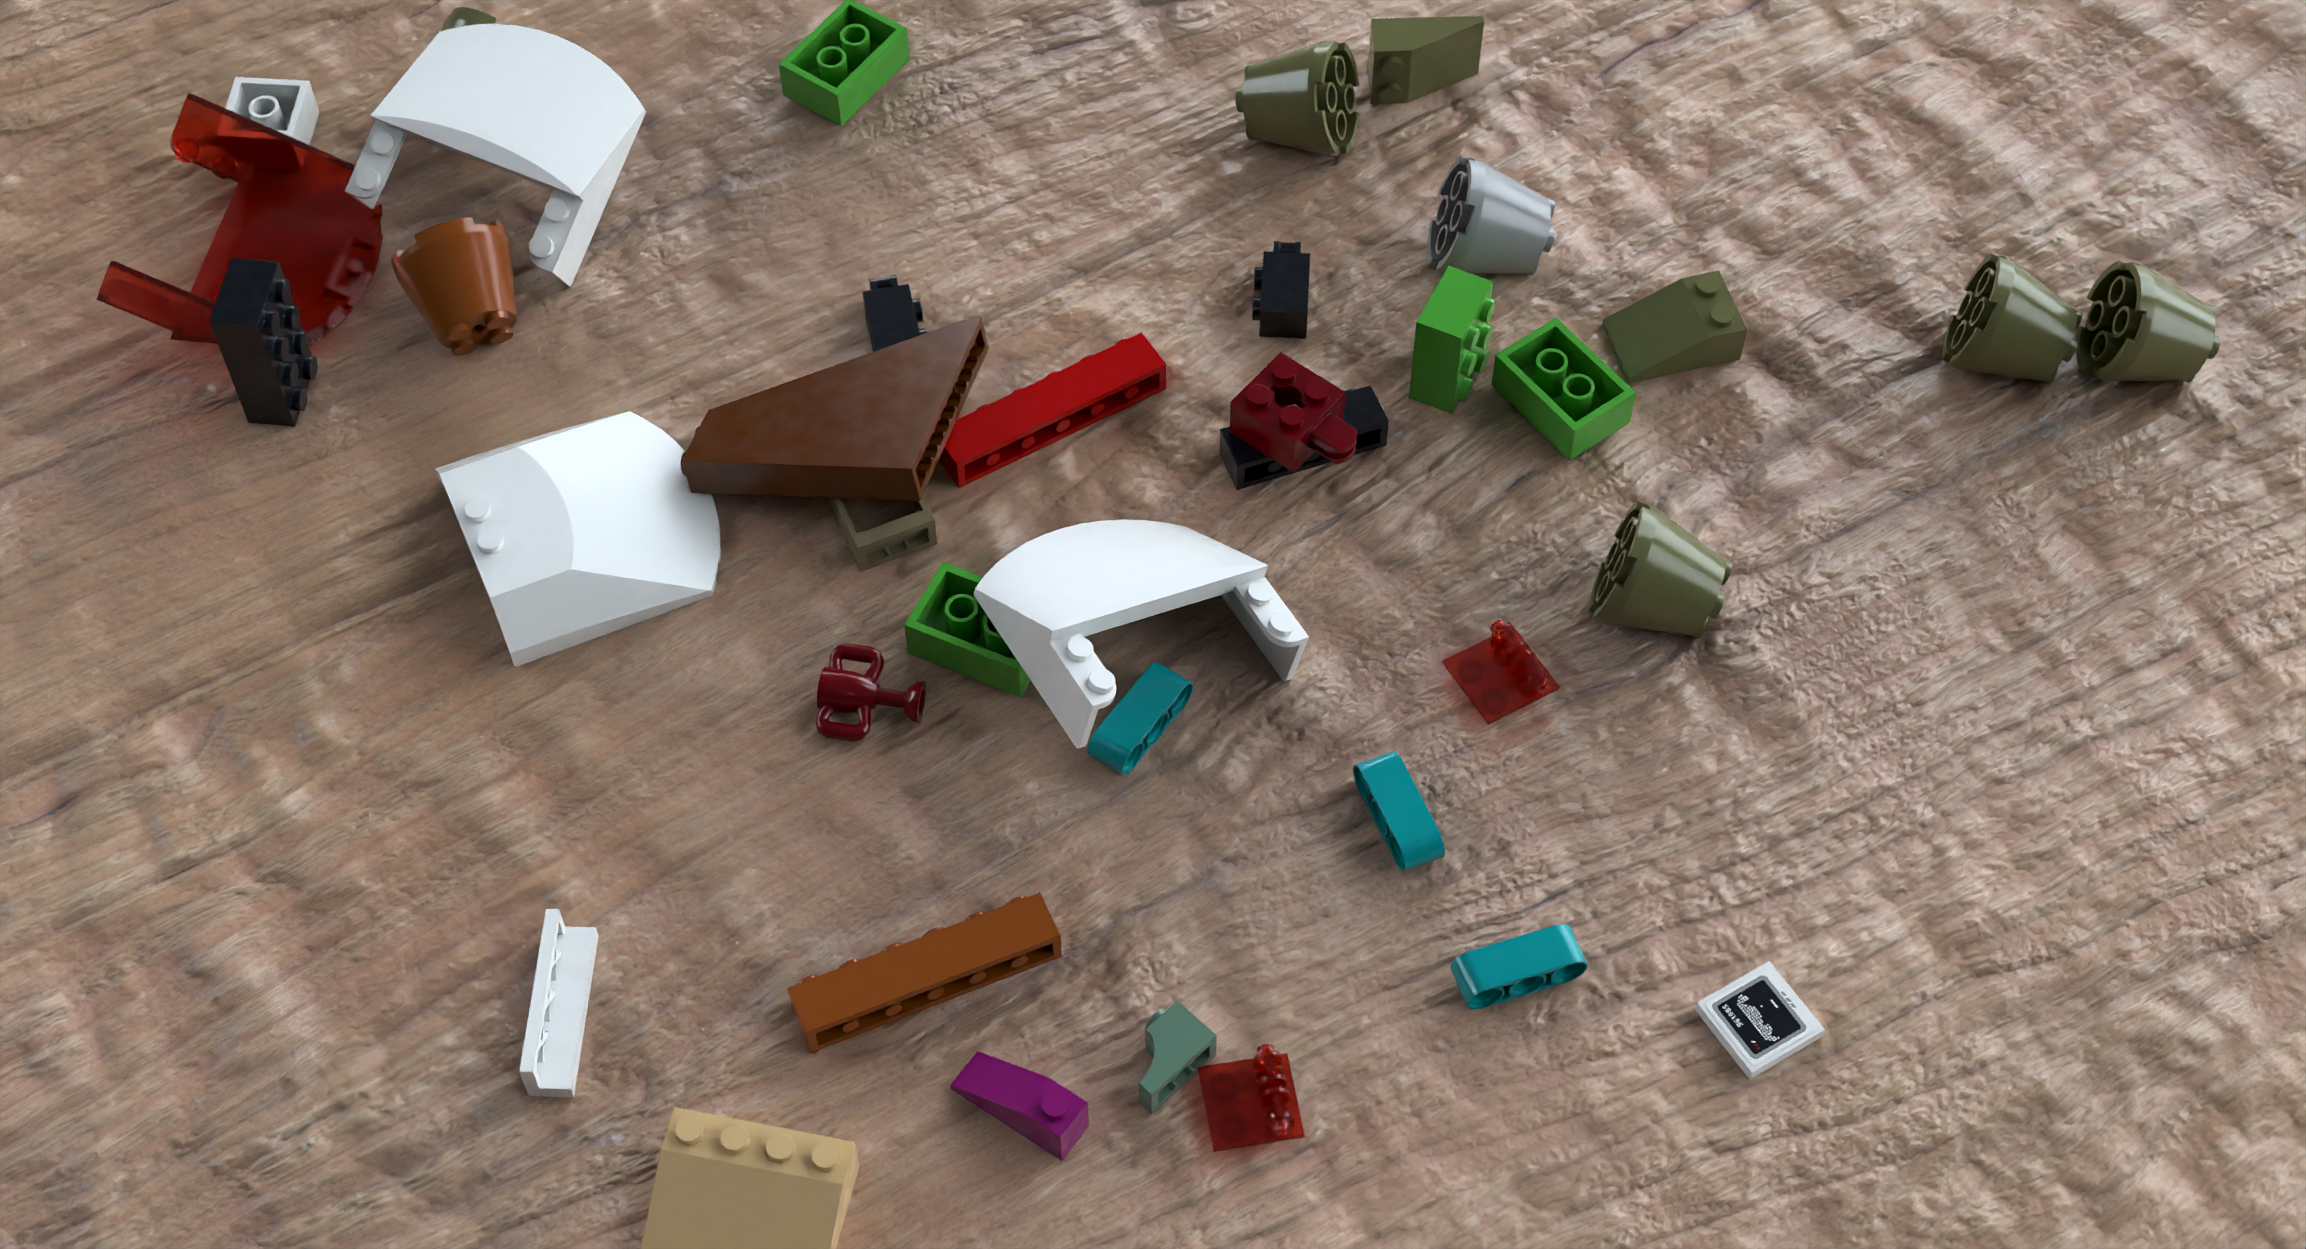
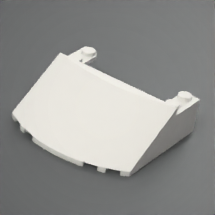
[345,24,646,286]
[973,519,1309,749]

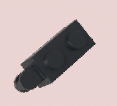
[1252,241,1310,339]
[862,275,927,352]

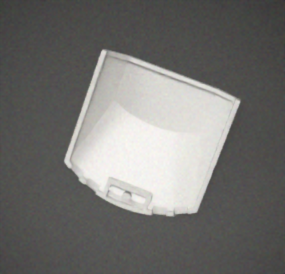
[435,411,721,666]

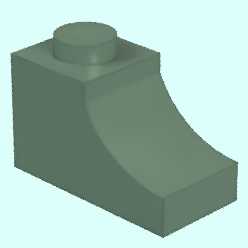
[1138,1000,1217,1114]

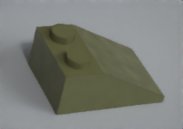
[1367,16,1484,104]
[1602,270,1747,384]

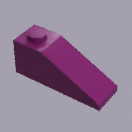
[950,1051,1089,1161]

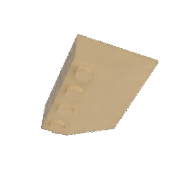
[641,1107,860,1249]

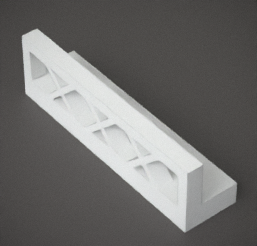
[519,909,598,1097]

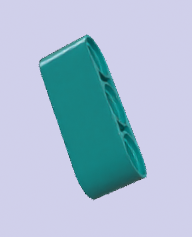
[1087,662,1194,775]
[1353,751,1445,871]
[1450,924,1588,1010]

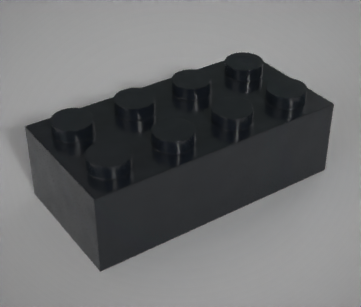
[209,258,318,427]

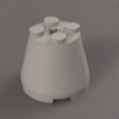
[1427,156,1555,275]

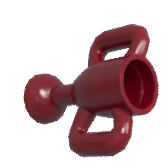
[815,643,926,742]

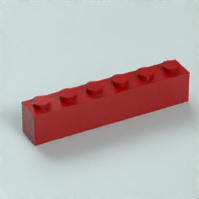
[939,332,1166,488]

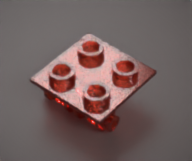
[1442,619,1560,725]
[1197,1044,1305,1152]

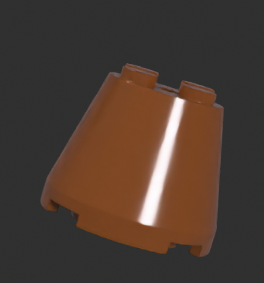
[391,217,517,356]

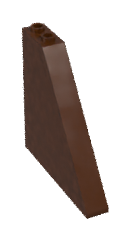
[680,316,989,501]

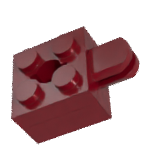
[1230,352,1357,473]

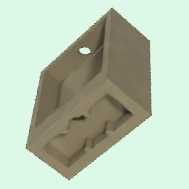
[825,496,937,572]

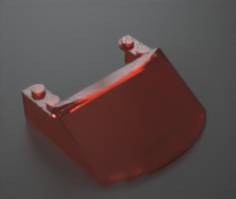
[96,93,383,346]

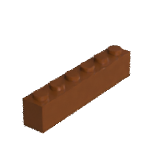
[788,892,1062,1053]

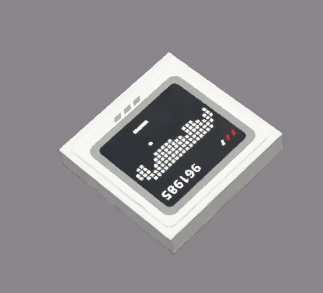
[1695,961,1825,1080]

